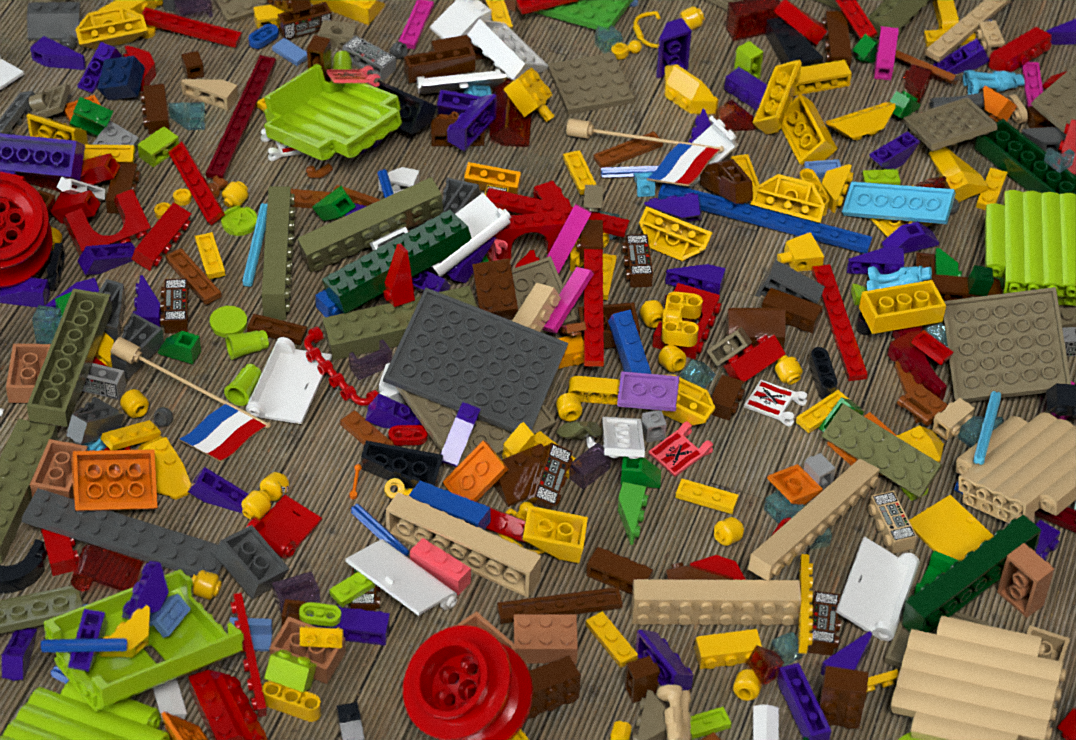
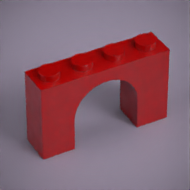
[51,153,120,224]
[63,189,151,256]
[494,210,566,260]
[652,283,722,360]

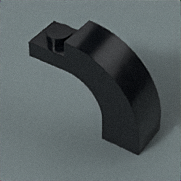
[0,539,47,594]

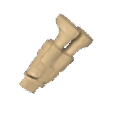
[657,685,691,740]

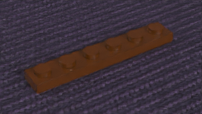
[497,587,623,624]

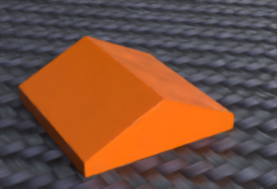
[767,464,823,505]

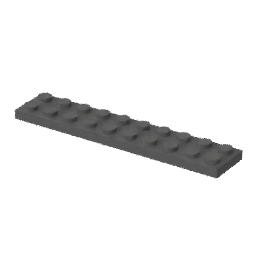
[22,488,223,576]

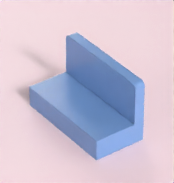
[150,594,190,638]
[229,617,273,652]

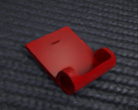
[246,495,322,559]

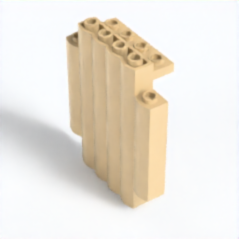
[956,413,1076,523]
[891,616,1067,740]

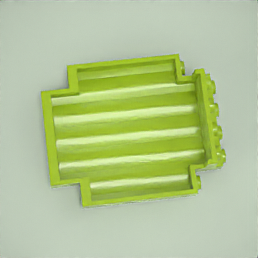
[264,64,402,161]
[985,190,1076,306]
[0,681,170,740]

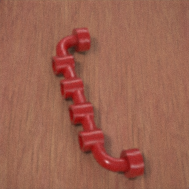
[304,326,379,406]

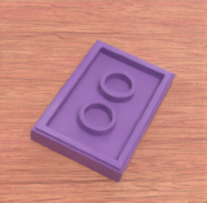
[617,371,679,412]

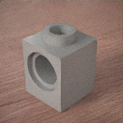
[642,410,667,443]

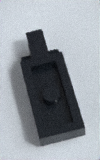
[44,243,66,290]

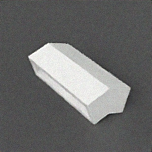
[57,177,105,201]
[153,679,187,721]
[753,704,779,740]

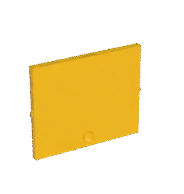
[909,495,994,561]

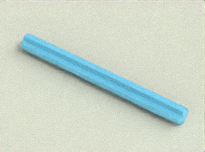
[242,203,268,287]
[973,391,1001,465]

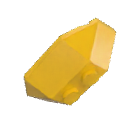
[75,6,148,49]
[664,64,719,114]
[826,102,896,140]
[751,174,826,223]
[639,206,713,262]
[655,375,715,426]
[879,425,944,476]
[138,436,191,500]

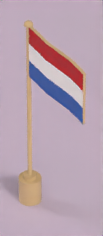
[567,118,724,186]
[111,337,271,462]

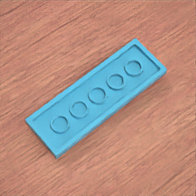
[842,182,956,224]

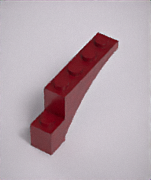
[887,325,947,400]

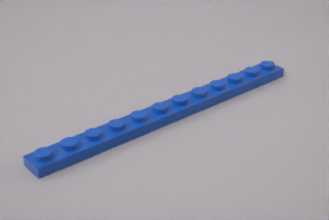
[658,183,872,253]

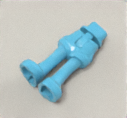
[962,70,1025,95]
[867,265,932,291]

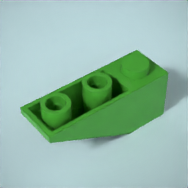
[618,482,649,545]

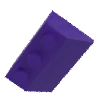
[656,18,692,79]
[447,94,497,151]
[635,629,694,691]

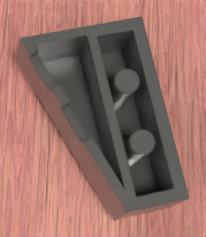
[440,177,480,215]
[755,260,825,304]
[98,279,125,342]
[111,312,164,379]
[66,397,124,445]

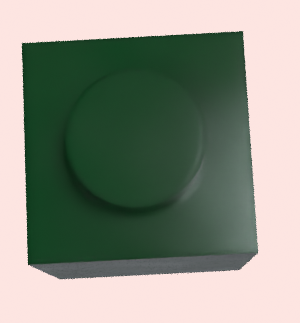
[967,265,994,296]

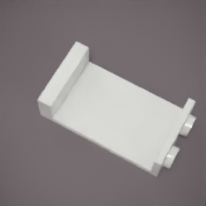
[689,116,738,188]

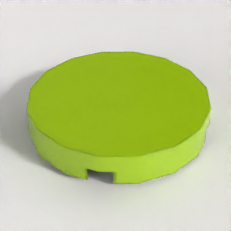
[221,206,257,236]
[209,306,248,338]

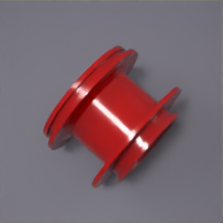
[0,174,53,288]
[403,625,533,740]

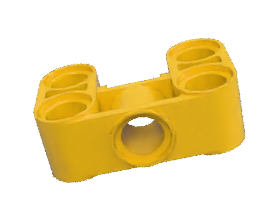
[661,292,703,347]

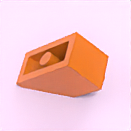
[983,86,1017,122]

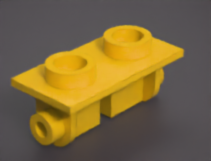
[300,625,344,648]

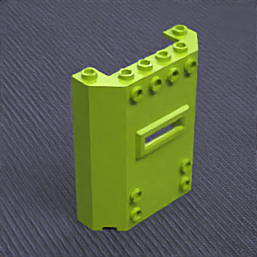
[44,569,244,712]

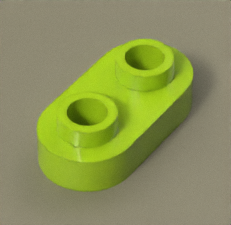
[299,602,341,627]

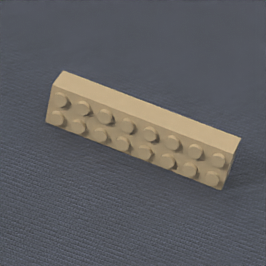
[386,492,541,598]
[631,579,801,626]

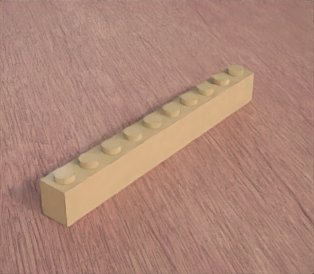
[748,459,880,581]

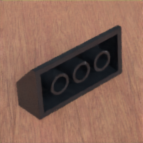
[376,80,438,134]

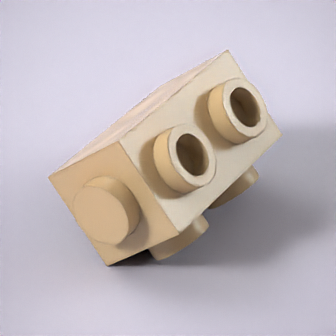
[976,20,1005,57]
[932,398,975,441]

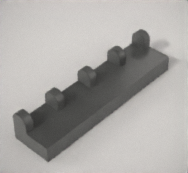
[0,91,35,135]

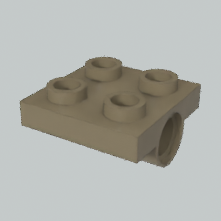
[29,83,71,118]

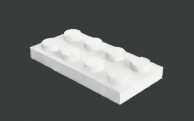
[602,417,645,459]

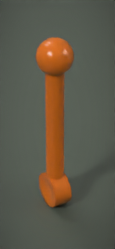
[349,464,362,499]

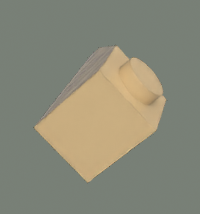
[181,79,238,111]

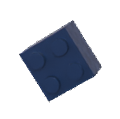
[97,56,145,100]

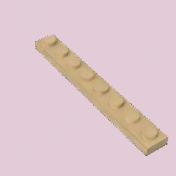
[925,0,1012,62]

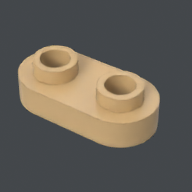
[1006,94,1028,124]

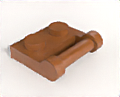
[897,384,948,426]

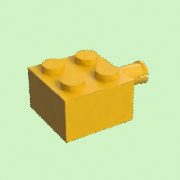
[503,67,555,122]

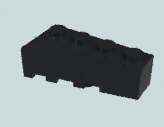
[765,17,824,67]
[1046,383,1076,419]
[361,440,444,489]

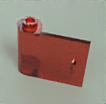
[71,545,143,591]

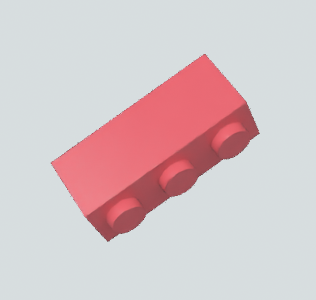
[410,538,471,596]

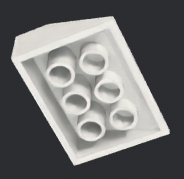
[468,19,548,81]

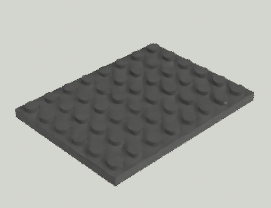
[383,288,568,432]

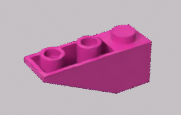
[874,26,899,80]

